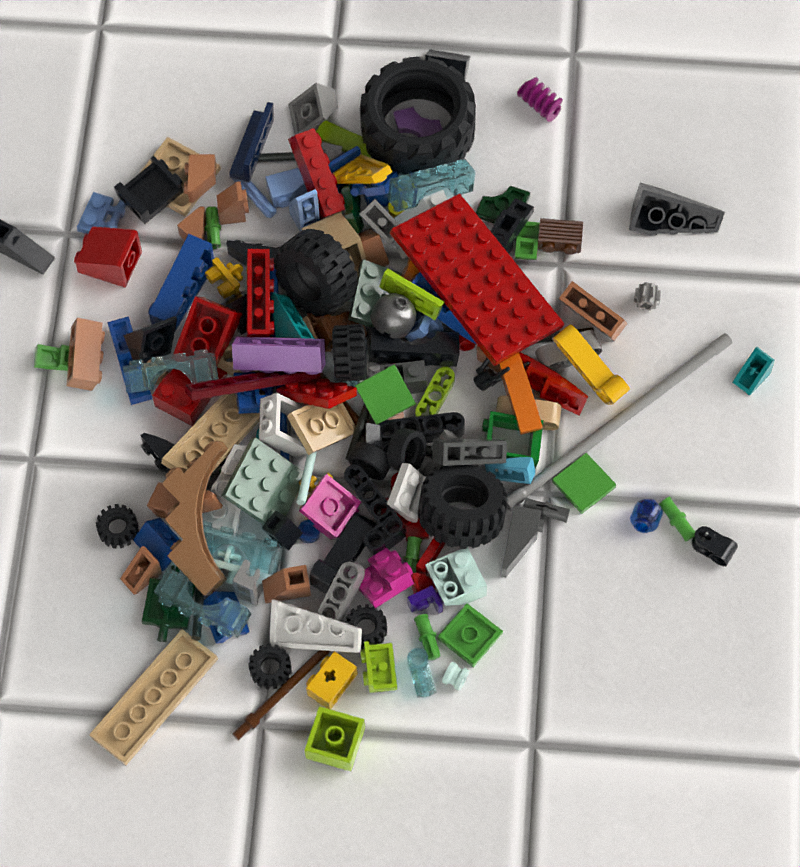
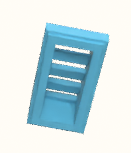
[484,457,535,484]

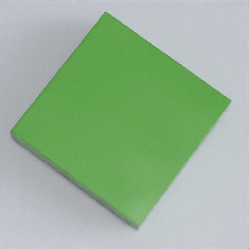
[355,364,416,425]
[552,453,616,514]
[437,603,503,667]

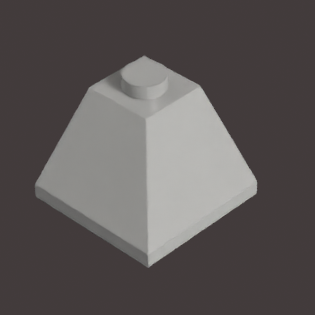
[289,83,338,135]

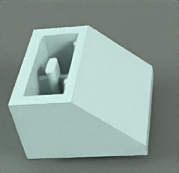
[425,547,487,606]

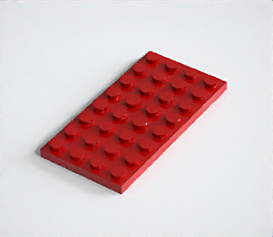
[390,193,565,366]

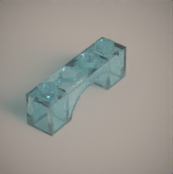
[388,159,476,212]
[123,349,218,393]
[203,520,283,575]
[154,568,252,638]

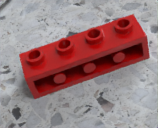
[288,128,345,219]
[247,249,274,337]

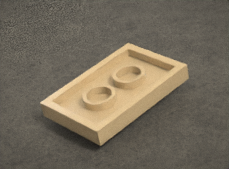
[287,403,356,455]

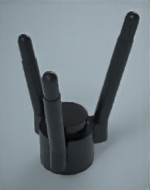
[473,358,530,391]

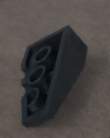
[629,183,725,235]

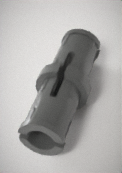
[523,497,570,523]

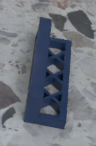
[229,102,274,182]

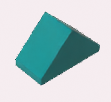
[732,347,775,396]

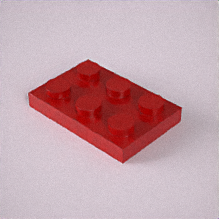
[276,378,357,409]

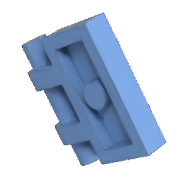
[77,192,126,234]

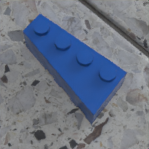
[148,234,214,332]

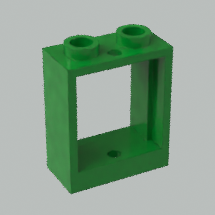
[482,411,544,469]

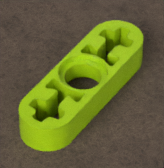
[415,367,455,417]

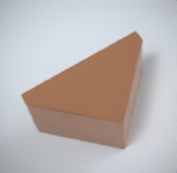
[177,206,206,240]
[358,228,389,267]
[120,546,162,595]

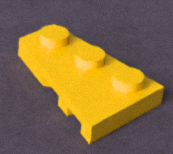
[333,154,392,184]

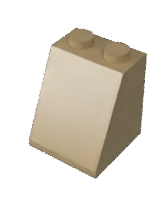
[301,211,366,274]

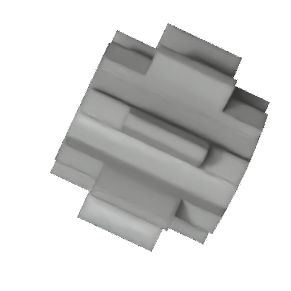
[634,282,661,311]

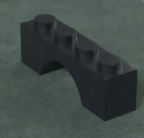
[369,327,460,367]

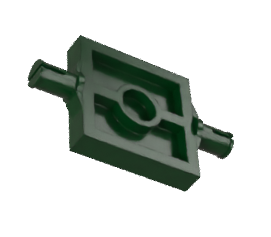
[142,565,196,642]

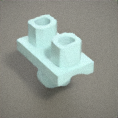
[213,546,241,584]

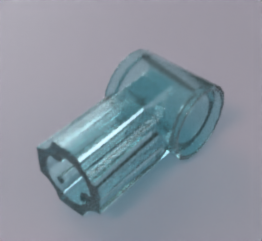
[407,648,437,698]

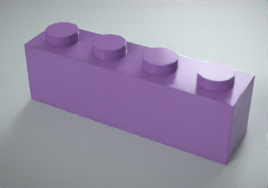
[232,336,326,375]

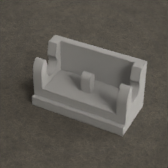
[232,560,263,607]

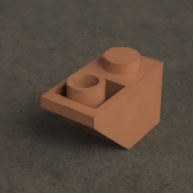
[184,154,217,203]
[217,182,249,225]
[262,565,311,604]

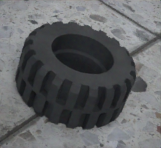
[274,229,358,316]
[418,465,508,549]

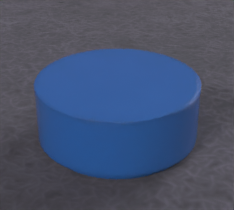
[298,519,321,543]

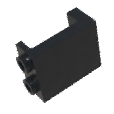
[114,155,184,224]

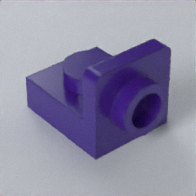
[407,585,444,614]

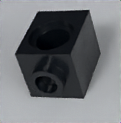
[262,511,303,551]

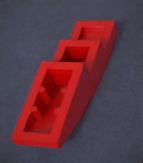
[519,352,589,416]

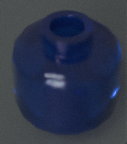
[630,499,663,533]

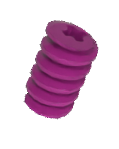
[517,77,563,122]

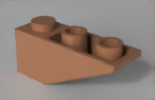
[147,482,223,518]

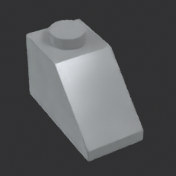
[360,199,399,245]

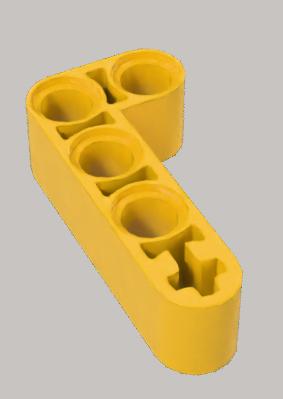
[553,324,630,405]

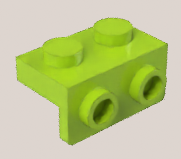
[360,641,397,693]

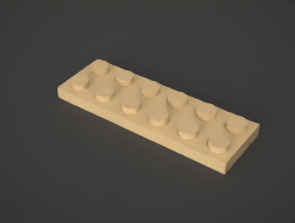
[161,390,265,471]
[89,629,218,766]

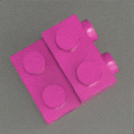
[299,474,361,540]
[351,547,414,608]

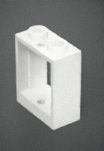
[259,393,307,457]

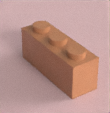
[559,281,627,341]
[66,318,105,391]

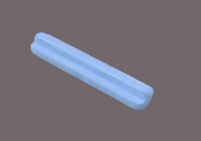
[232,178,277,218]

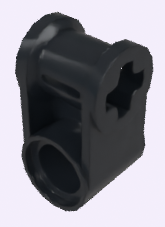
[691,526,738,567]

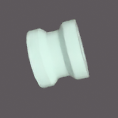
[442,662,470,691]

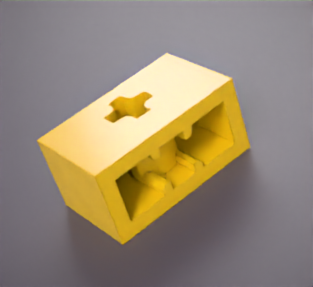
[306,651,358,709]

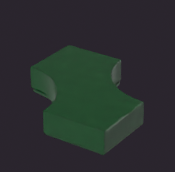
[341,184,365,234]
[476,186,530,224]

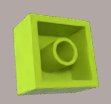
[304,706,365,772]

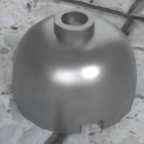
[370,293,416,338]

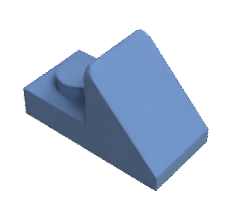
[404,310,444,342]

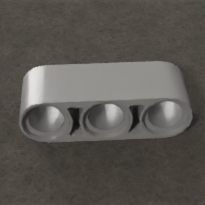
[535,330,603,371]
[318,562,365,622]

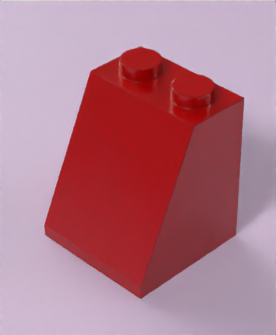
[74,226,142,288]

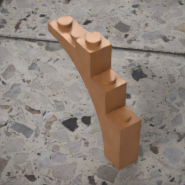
[162,441,228,596]

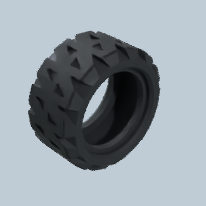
[360,56,476,179]

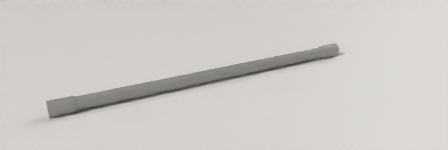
[507,333,732,511]

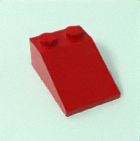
[171,296,242,375]
[152,362,227,426]

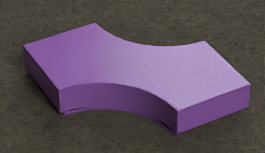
[393,107,442,137]

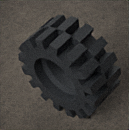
[96,504,139,549]
[345,604,387,649]
[248,644,292,690]

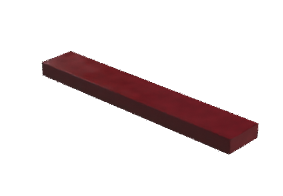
[185,371,321,400]

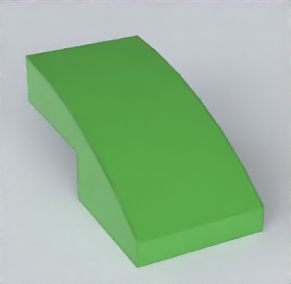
[515,221,540,260]
[34,344,69,371]

